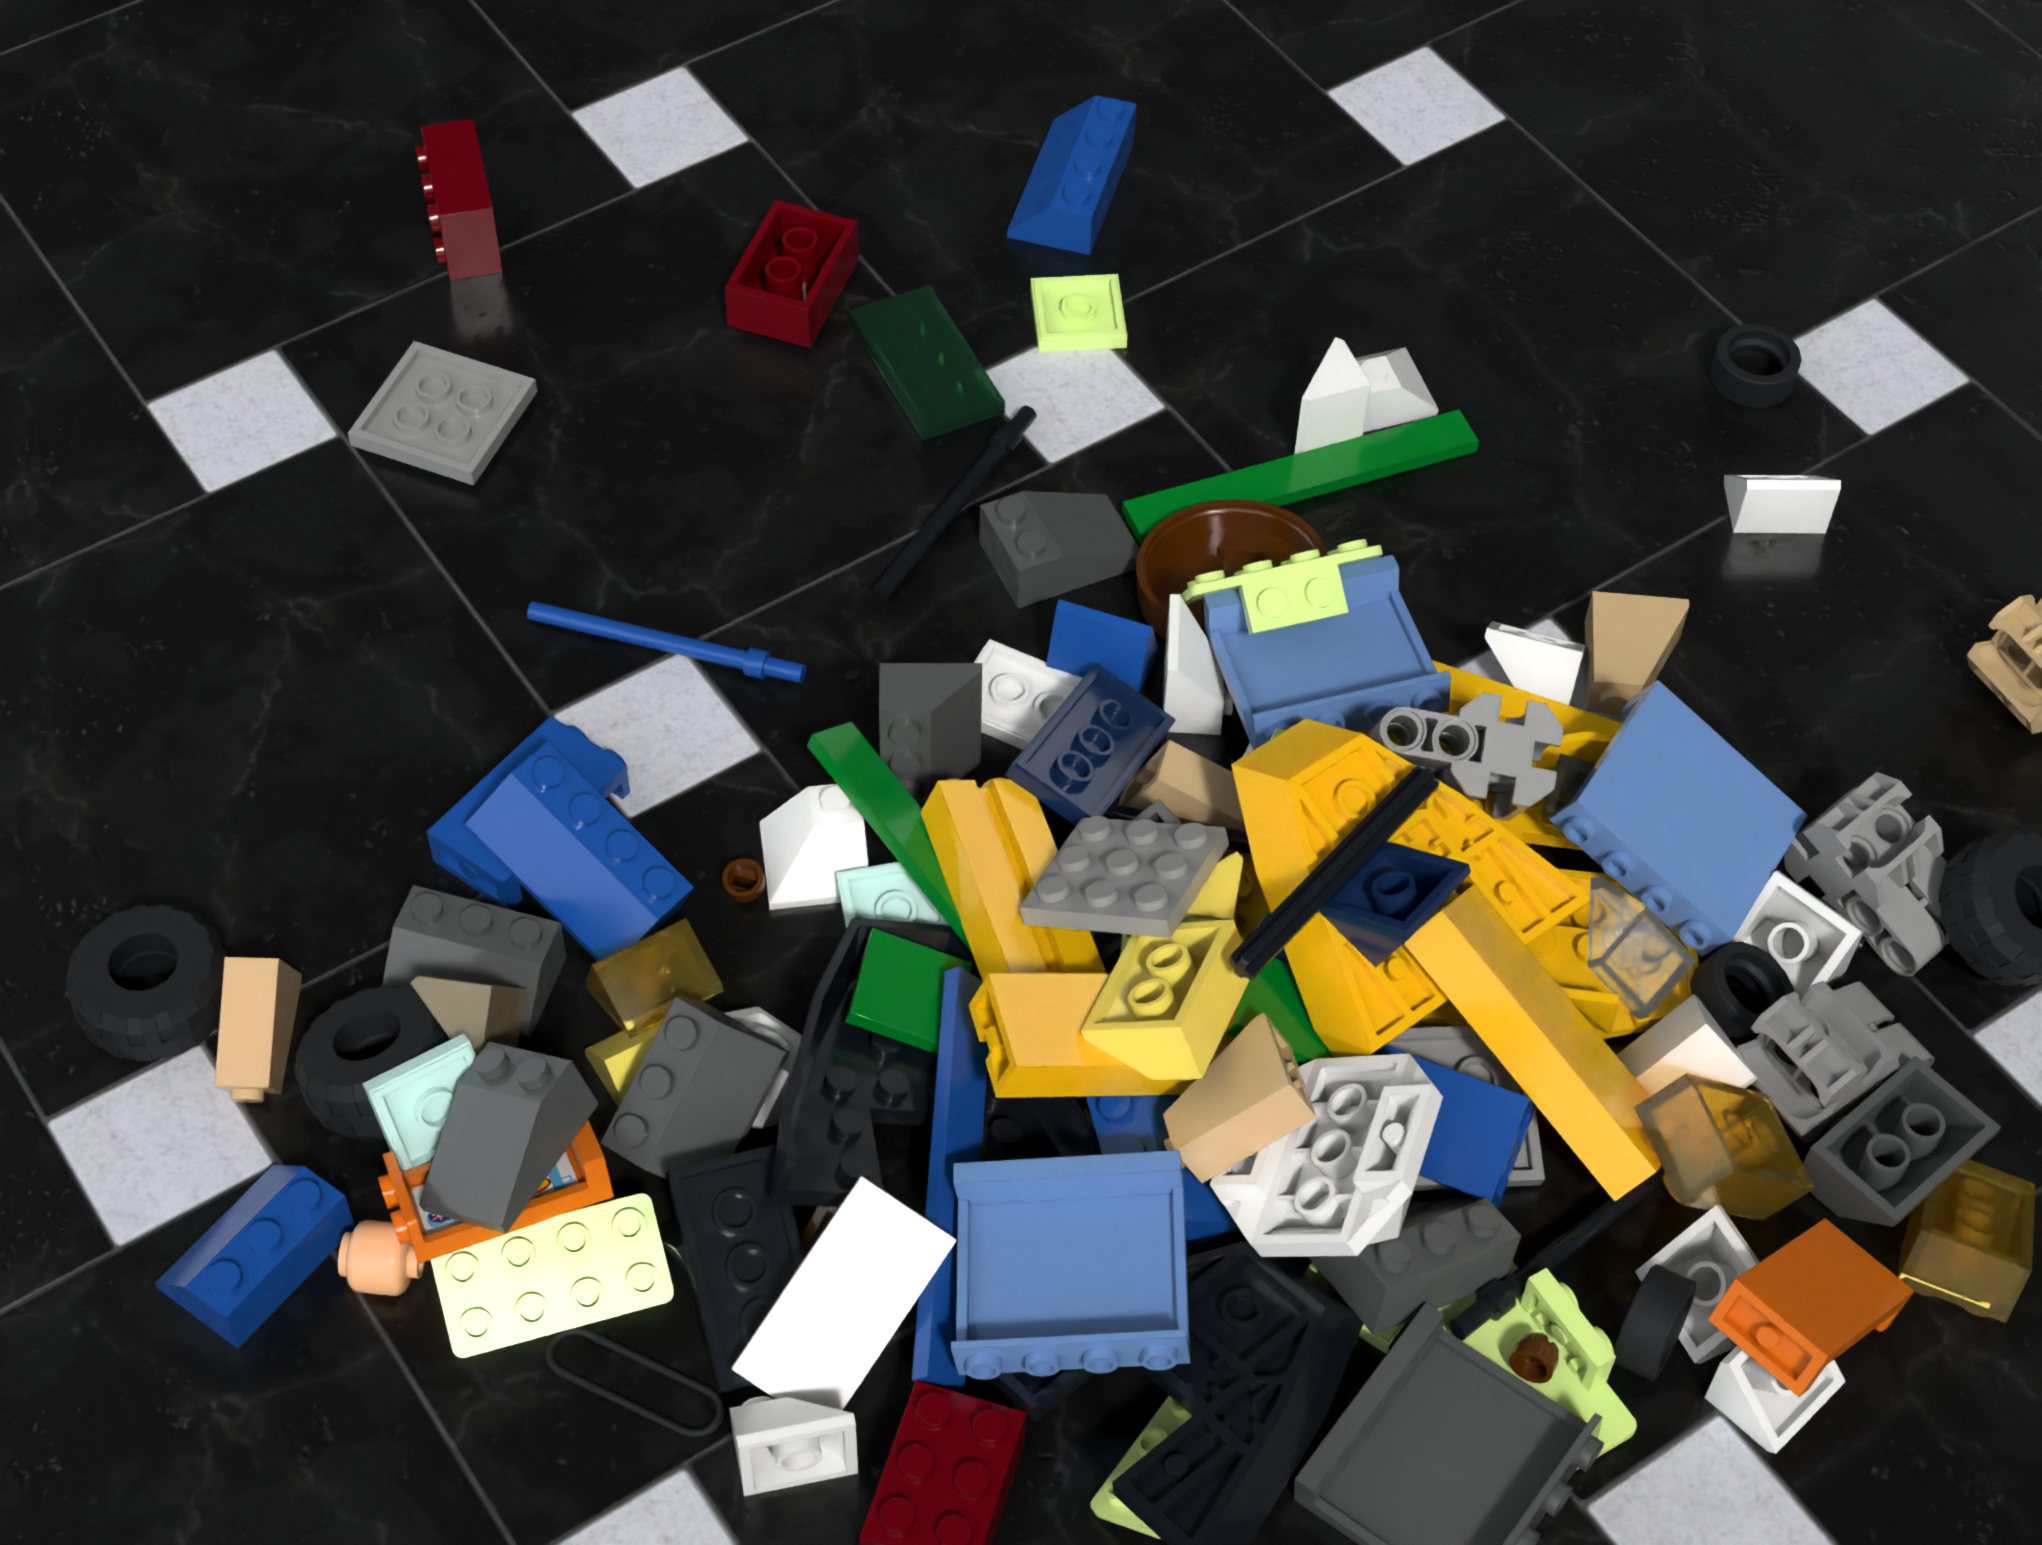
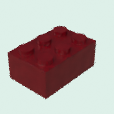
[415,119,503,281]
[725,200,859,348]
[859,1380,1027,1545]

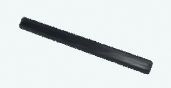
[1229,766,1439,980]

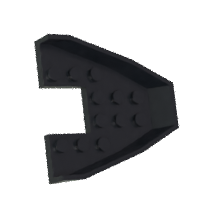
[770,918,1102,1207]
[965,1241,1363,1545]

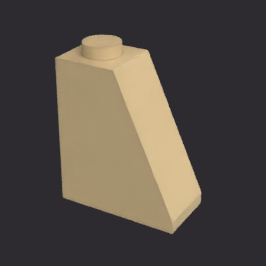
[1585,591,1689,715]
[1119,740,1246,832]
[215,957,302,1103]
[1163,1012,1316,1184]

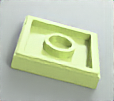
[1030,274,1127,352]

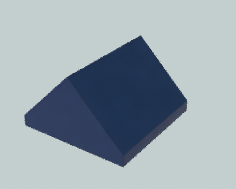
[1320,841,1471,968]

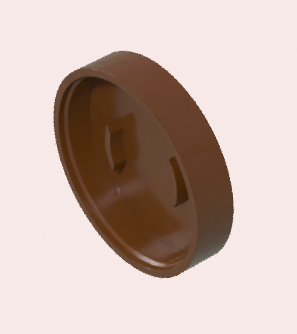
[1136,499,1327,640]

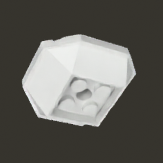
[1210,1053,1443,1257]

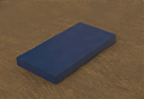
[1005,663,1176,826]

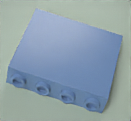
[1204,555,1451,750]
[1549,680,1808,957]
[951,1150,1191,1380]

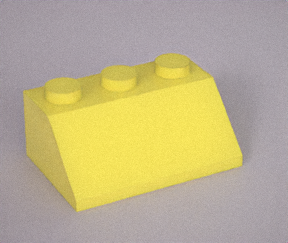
[1081,919,1249,1080]

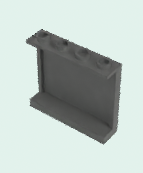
[1294,1303,1604,1545]

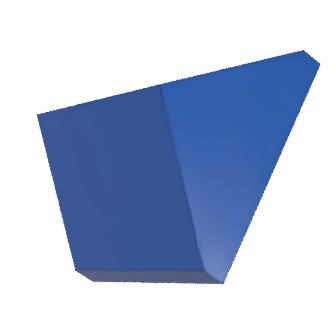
[1046,599,1160,693]

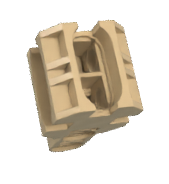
[1967,594,2042,734]

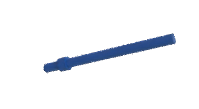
[527,601,806,684]

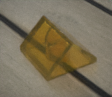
[585,918,724,1038]

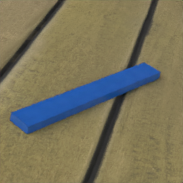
[912,966,989,1394]

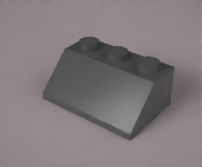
[879,663,982,803]
[382,885,567,1042]
[600,997,790,1179]
[1796,1056,2001,1227]
[1309,1198,1521,1334]

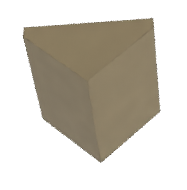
[410,976,526,1057]

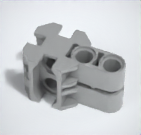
[1366,692,1564,821]
[1783,772,1950,977]
[1737,981,1935,1144]

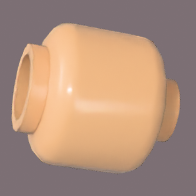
[338,1220,425,1296]

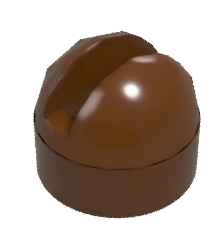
[722,858,765,903]
[1509,1333,1559,1383]

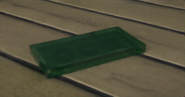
[849,285,1005,440]

